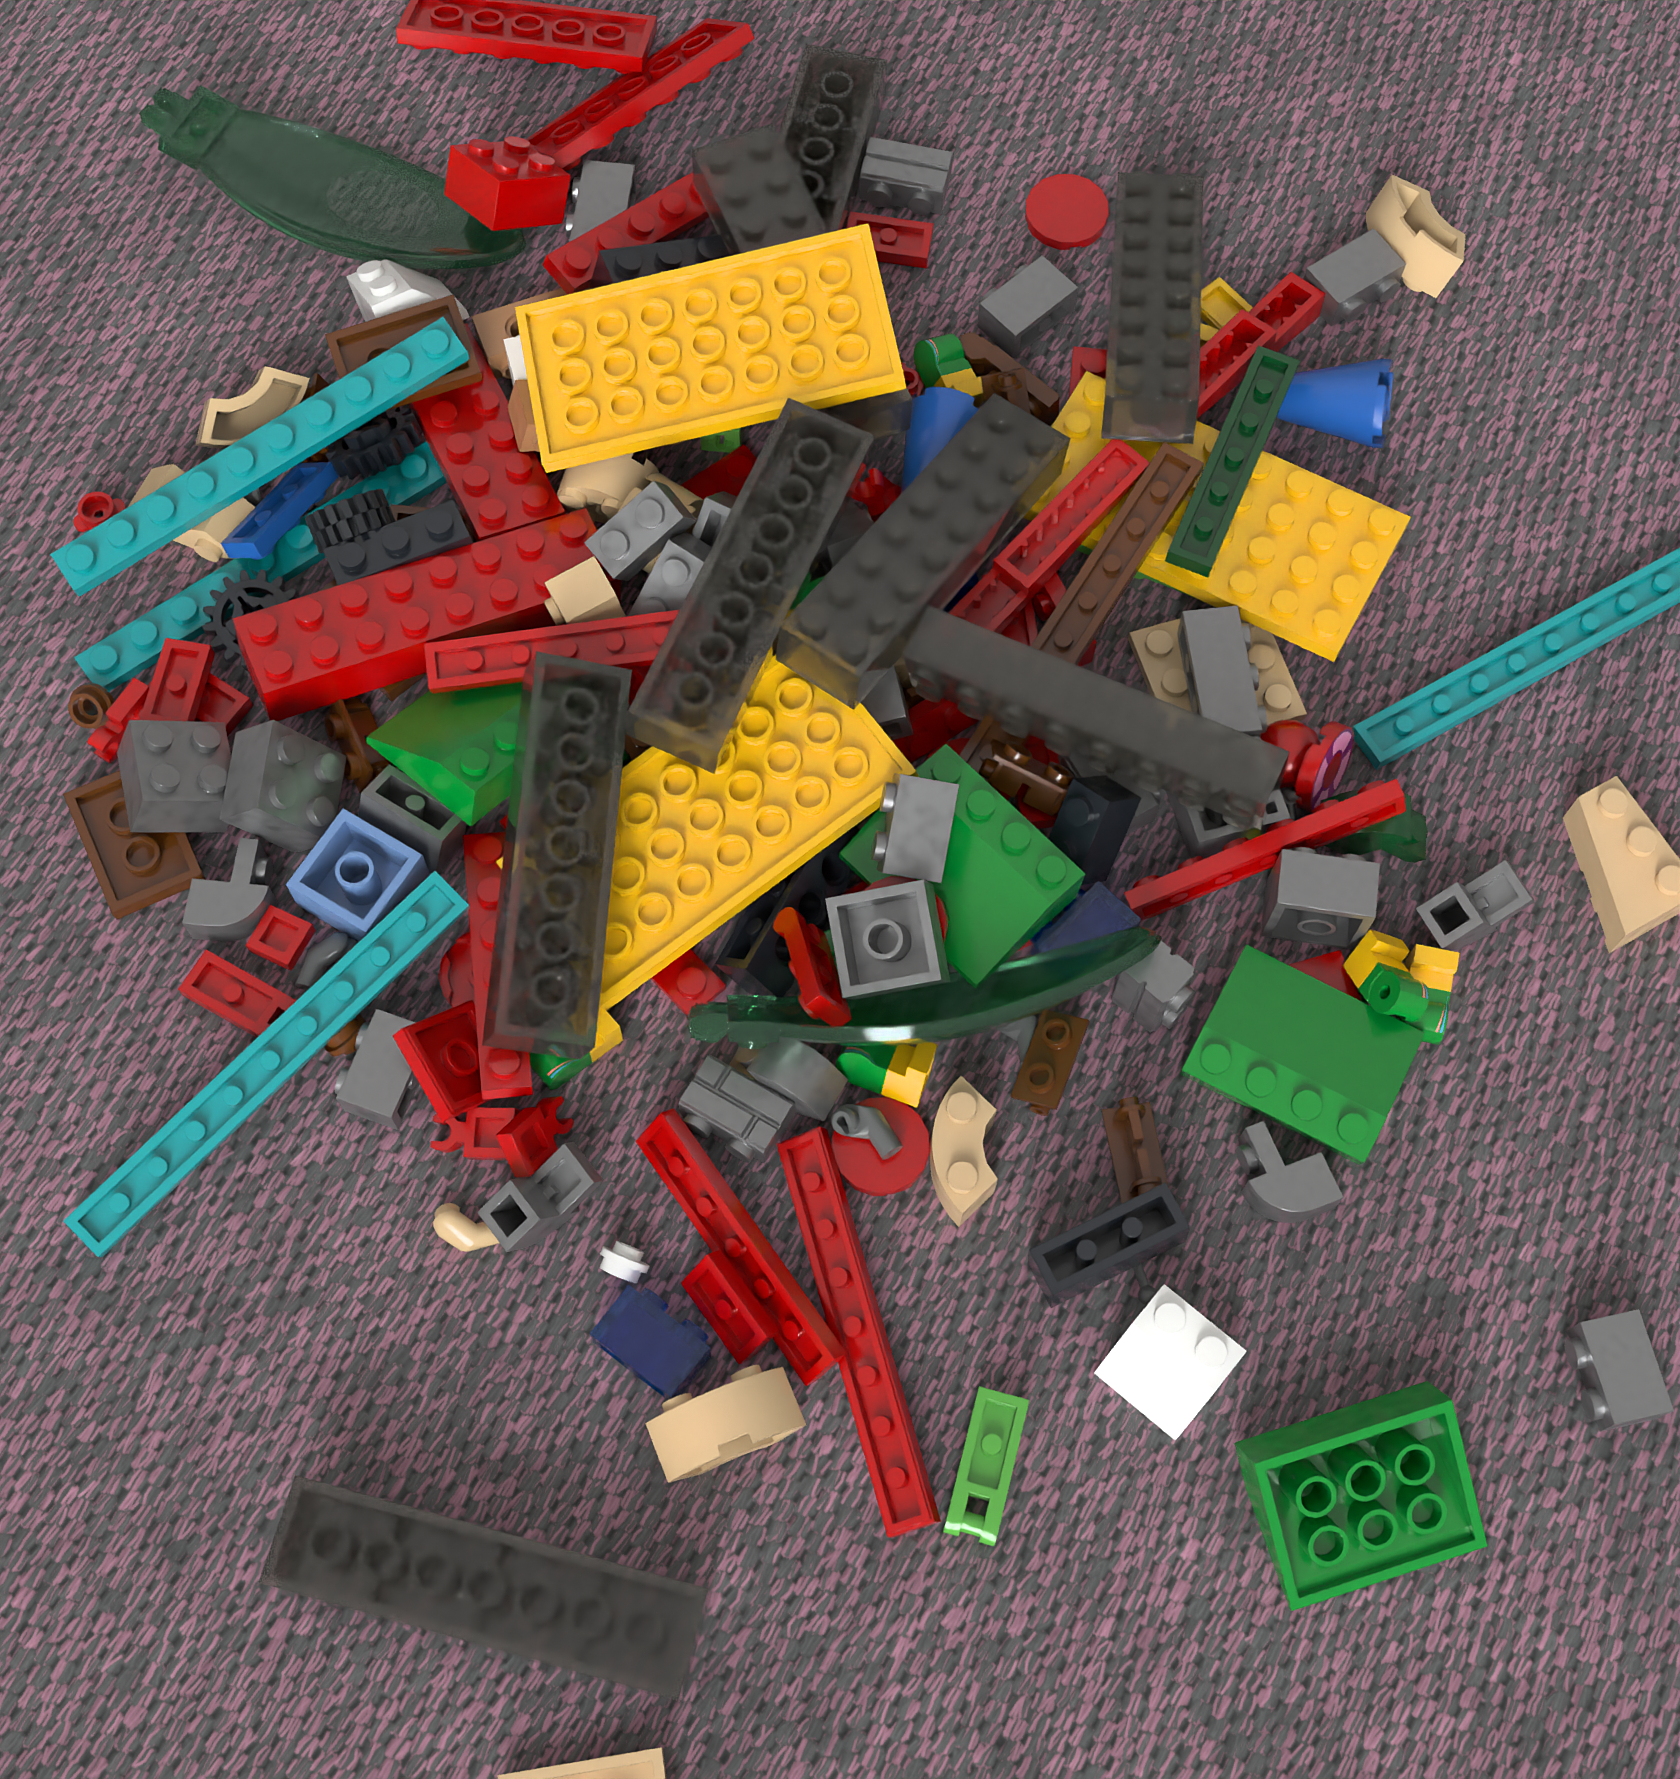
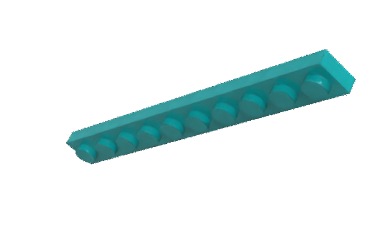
[50,317,470,597]
[74,441,447,692]
[1353,548,1680,770]
[63,871,470,1257]

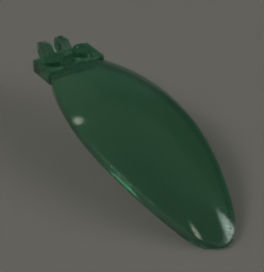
[139,85,526,269]
[687,926,1162,1049]

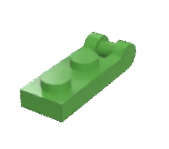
[943,1386,1029,1546]

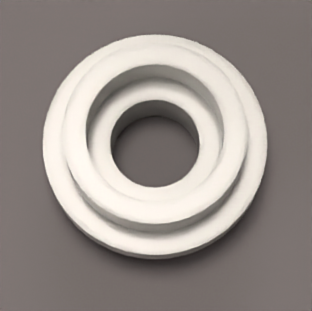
[599,1241,650,1283]

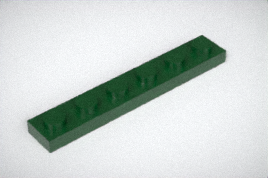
[1165,345,1300,578]

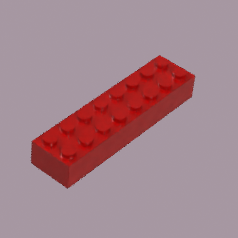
[233,508,621,721]

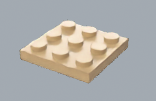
[1128,618,1307,756]

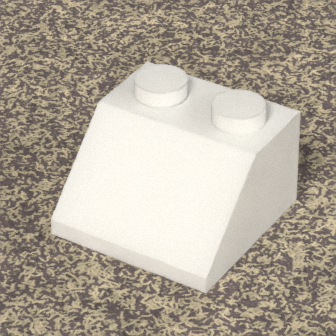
[346,259,469,322]
[1094,1284,1247,1440]

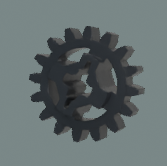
[325,407,423,480]
[203,569,299,671]

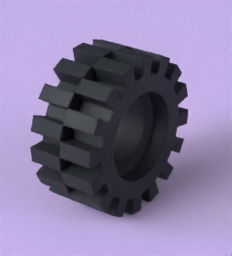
[305,488,395,553]

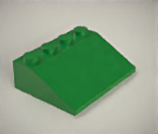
[366,674,605,827]
[839,744,1085,989]
[1180,944,1425,1165]
[1234,1381,1487,1611]

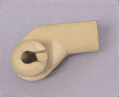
[433,1203,500,1252]

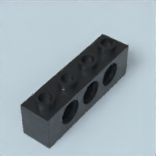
[715,825,860,1001]

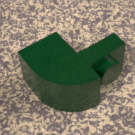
[1321,789,1428,863]

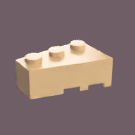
[1563,776,1680,953]

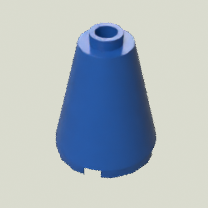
[1278,358,1393,448]
[901,387,995,518]

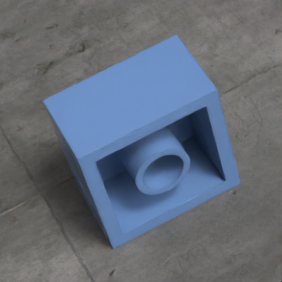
[286,808,430,942]

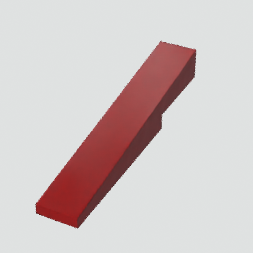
[1133,272,1326,442]
[931,436,1150,674]

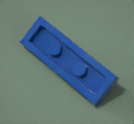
[221,462,338,560]

